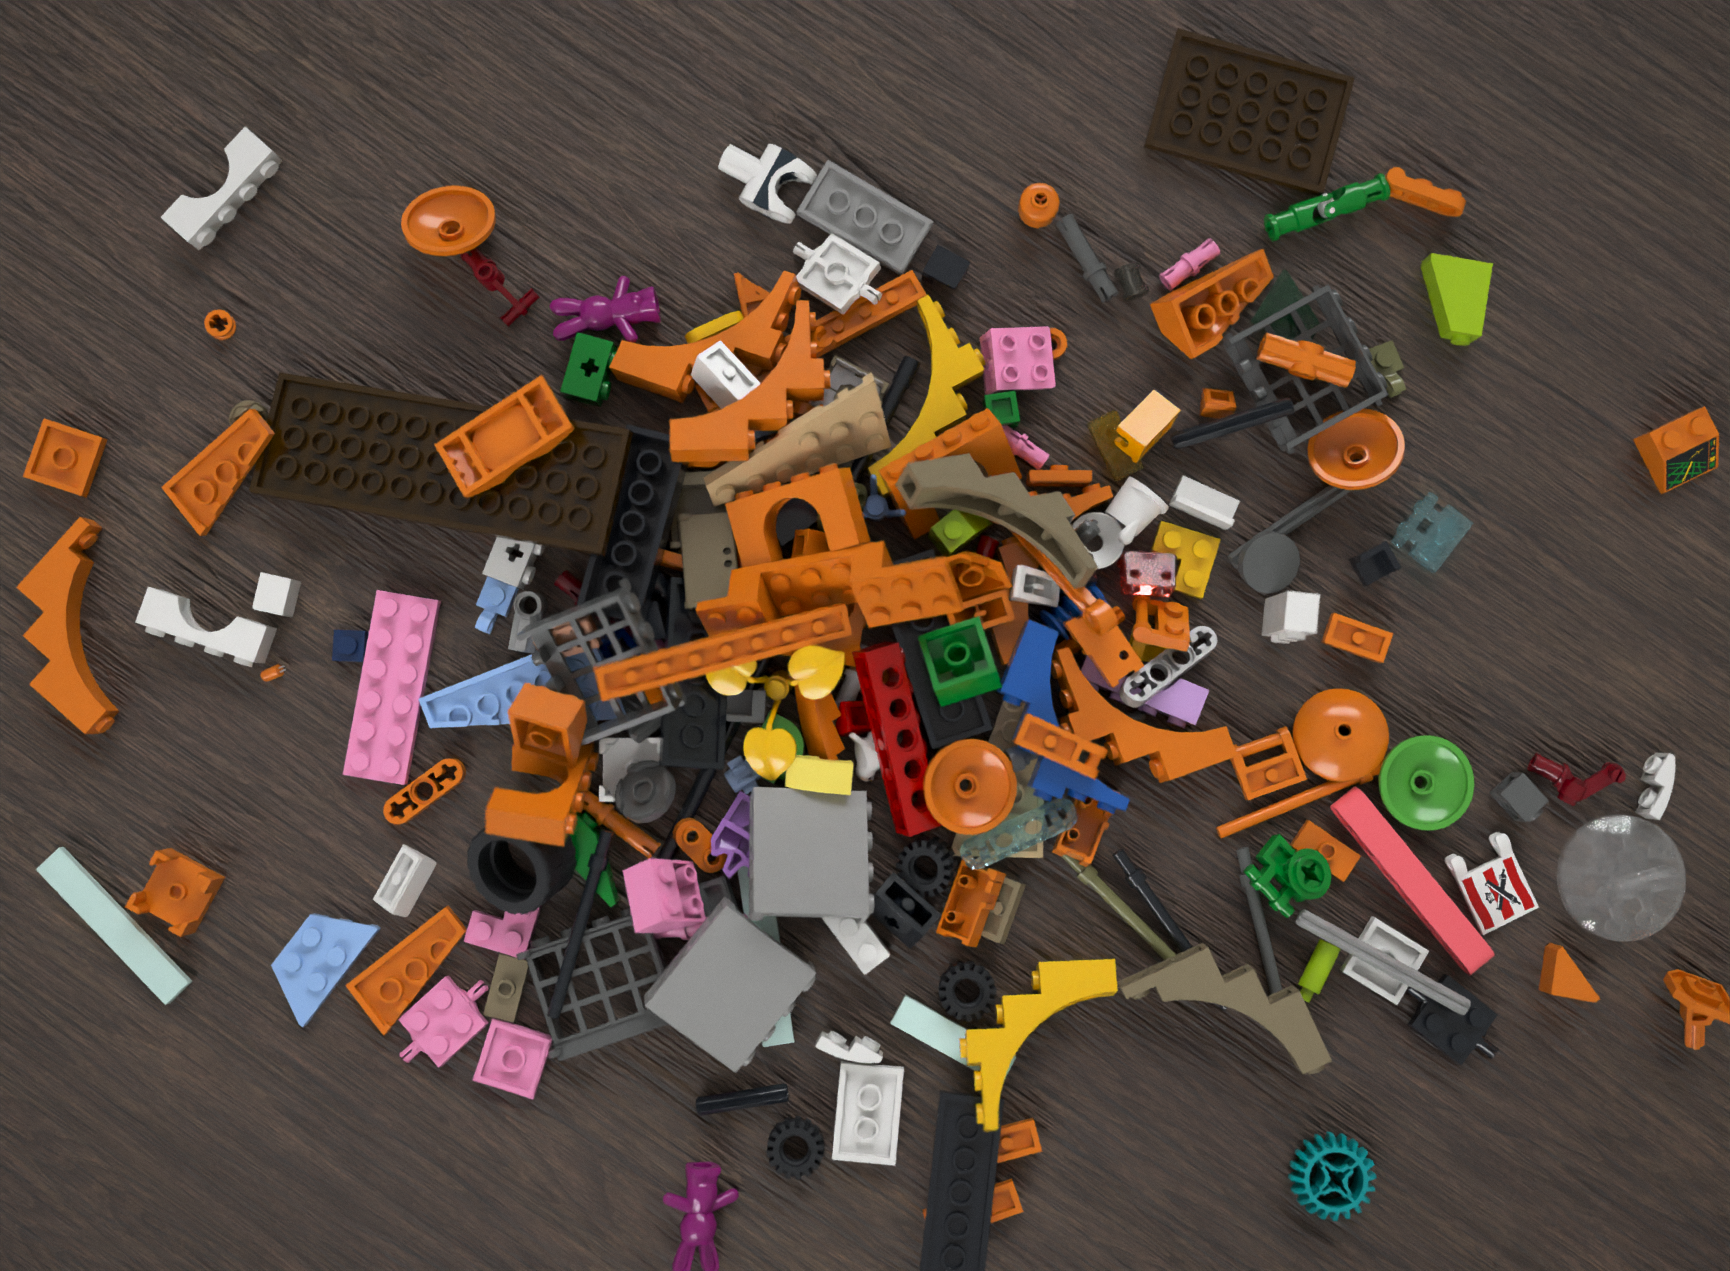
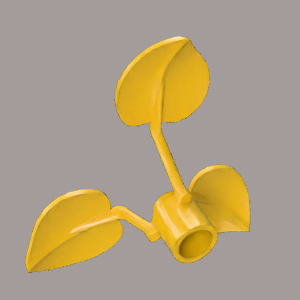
[706,645,845,781]

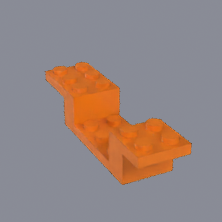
[696,541,963,637]

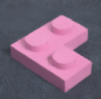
[463,906,542,960]

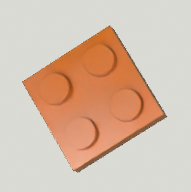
[23,418,107,498]

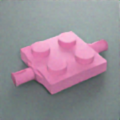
[398,976,489,1068]

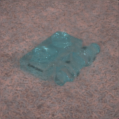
[1391,492,1474,573]

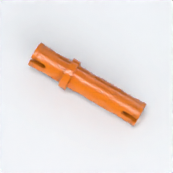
[582,791,661,859]

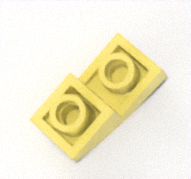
[785,755,854,795]

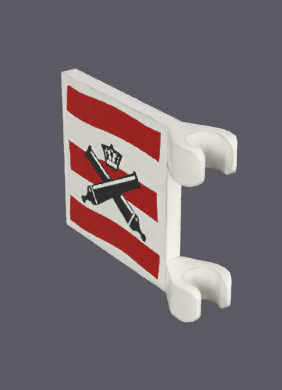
[1444,832,1539,935]

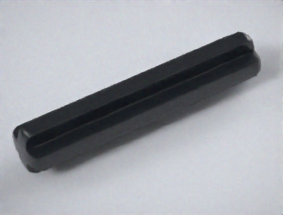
[695,1083,789,1116]

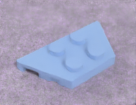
[271,913,381,1027]

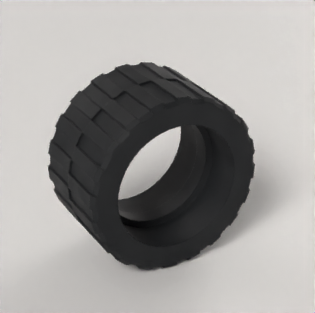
[467,827,577,915]

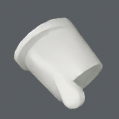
[1105,476,1169,545]

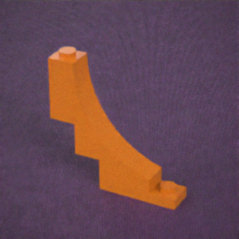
[16,517,119,734]

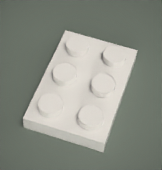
[832,1061,904,1165]

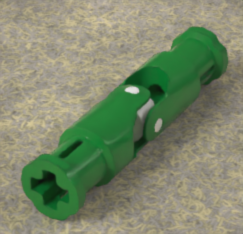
[1264,173,1390,241]

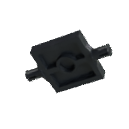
[1406,974,1499,1065]

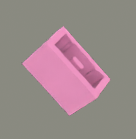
[623,858,706,933]

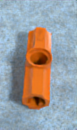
[1256,332,1356,388]

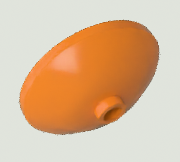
[401,186,496,256]
[1307,408,1405,490]
[1292,689,1389,782]
[923,739,1017,835]

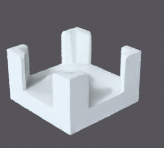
[599,738,660,802]

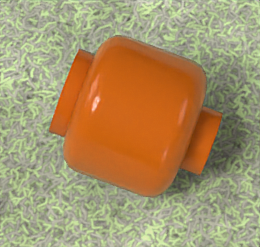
[1018,183,1060,228]

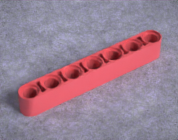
[1330,786,1495,976]

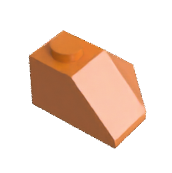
[946,550,1013,602]

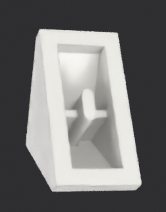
[1009,565,1060,607]

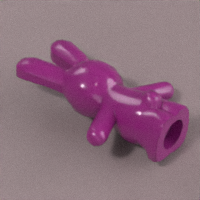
[550,276,661,343]
[663,1162,739,1271]

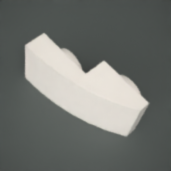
[1635,753,1675,820]
[815,1031,883,1063]

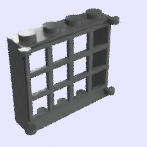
[1223,284,1389,455]
[516,578,687,746]
[516,908,668,1062]

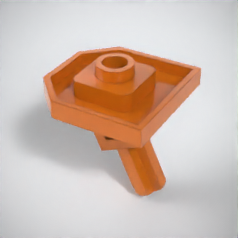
[1663,969,1730,1050]

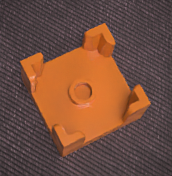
[125,848,225,937]

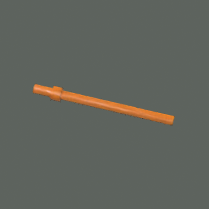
[1216,758,1385,839]

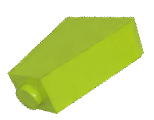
[1421,253,1493,346]
[928,509,994,557]

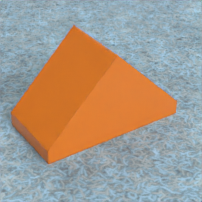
[946,589,1015,631]
[1539,943,1600,1002]

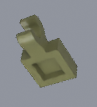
[1369,340,1406,398]

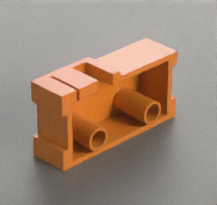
[1063,614,1144,688]
[1052,790,1121,867]
[936,858,1006,947]

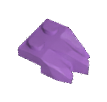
[711,791,749,879]

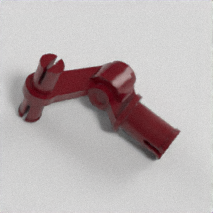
[460,247,540,327]
[1527,753,1626,806]

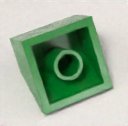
[918,616,1002,707]

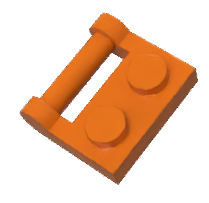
[1132,592,1190,652]
[1230,726,1307,800]

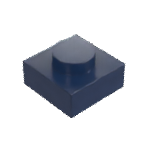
[332,630,369,662]

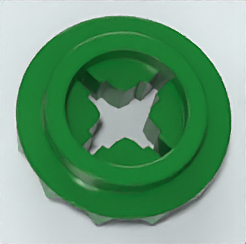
[1284,848,1331,900]

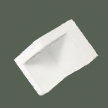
[252,572,301,618]

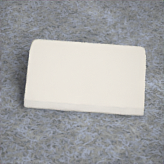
[373,844,437,917]

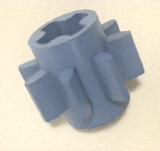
[724,755,762,794]

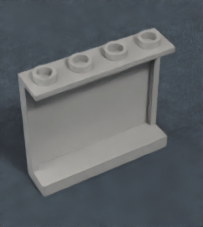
[749,787,874,923]
[644,896,816,1073]

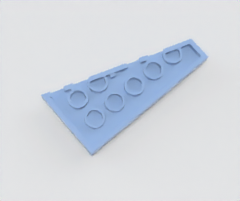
[418,647,626,728]

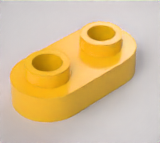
[684,311,744,344]

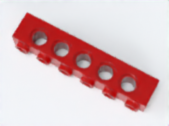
[852,641,942,837]

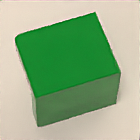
[982,391,1020,428]

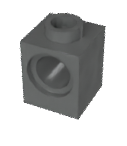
[1489,772,1549,822]

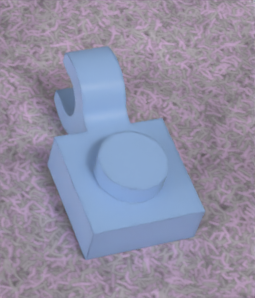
[475,576,518,634]

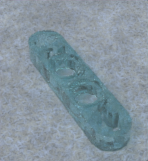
[960,798,1078,869]

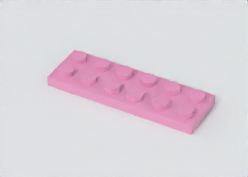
[343,590,441,785]

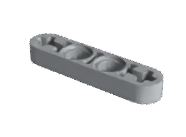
[1119,626,1218,708]

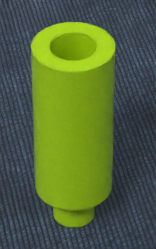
[1298,939,1341,1003]

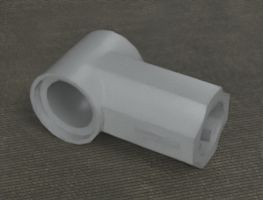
[508,591,548,654]

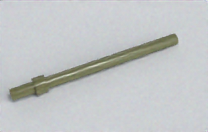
[1062,855,1176,960]

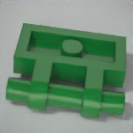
[1243,834,1311,918]

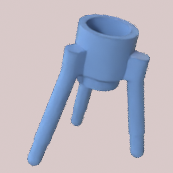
[862,474,906,522]

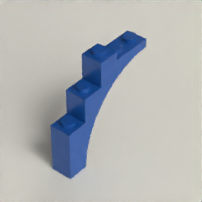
[997,620,1130,814]

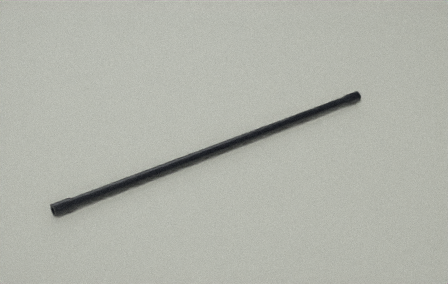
[656,356,920,860]

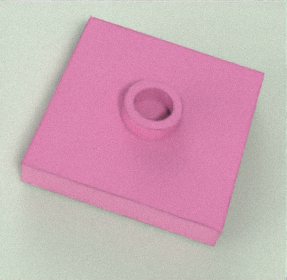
[473,1018,553,1099]

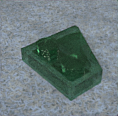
[1250,269,1320,341]

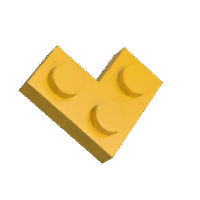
[1151,521,1221,599]

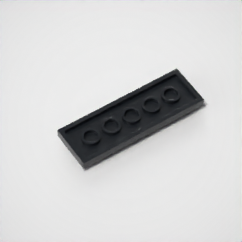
[659,577,727,770]
[919,1090,1004,1271]

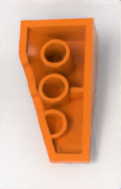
[1150,249,1274,359]

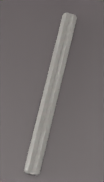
[1296,909,1471,1015]

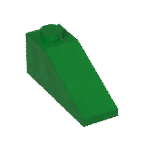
[570,811,620,907]

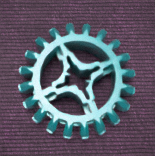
[1288,1132,1377,1221]

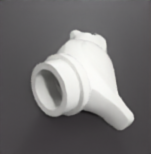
[849,731,880,782]

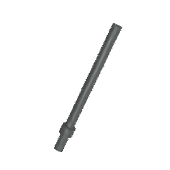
[1236,847,1282,995]

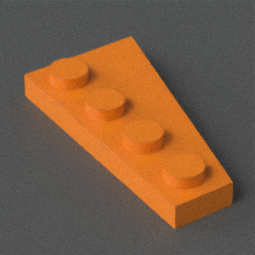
[161,409,275,536]
[345,906,467,1036]

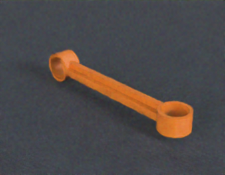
[989,520,1118,637]

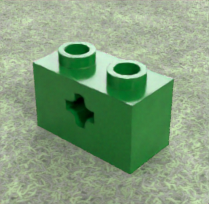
[560,332,617,407]

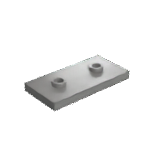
[796,160,934,275]

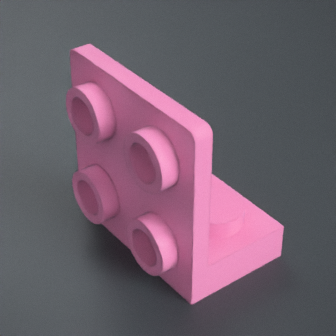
[980,326,1056,395]

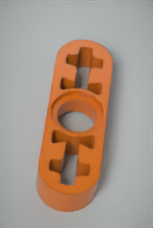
[383,758,466,824]

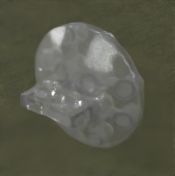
[1557,815,1686,942]

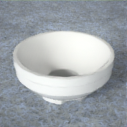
[1072,512,1124,569]

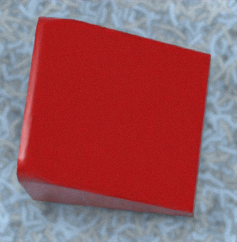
[835,701,871,737]

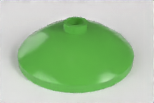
[1379,735,1474,830]

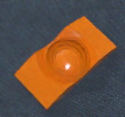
[434,375,575,498]

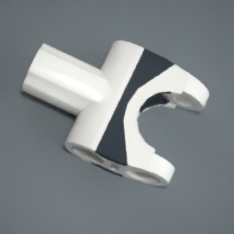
[718,144,817,223]

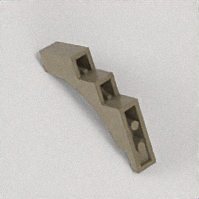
[1117,943,1332,1075]

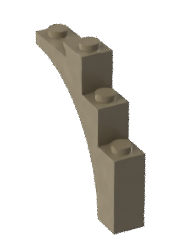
[895,453,1098,589]

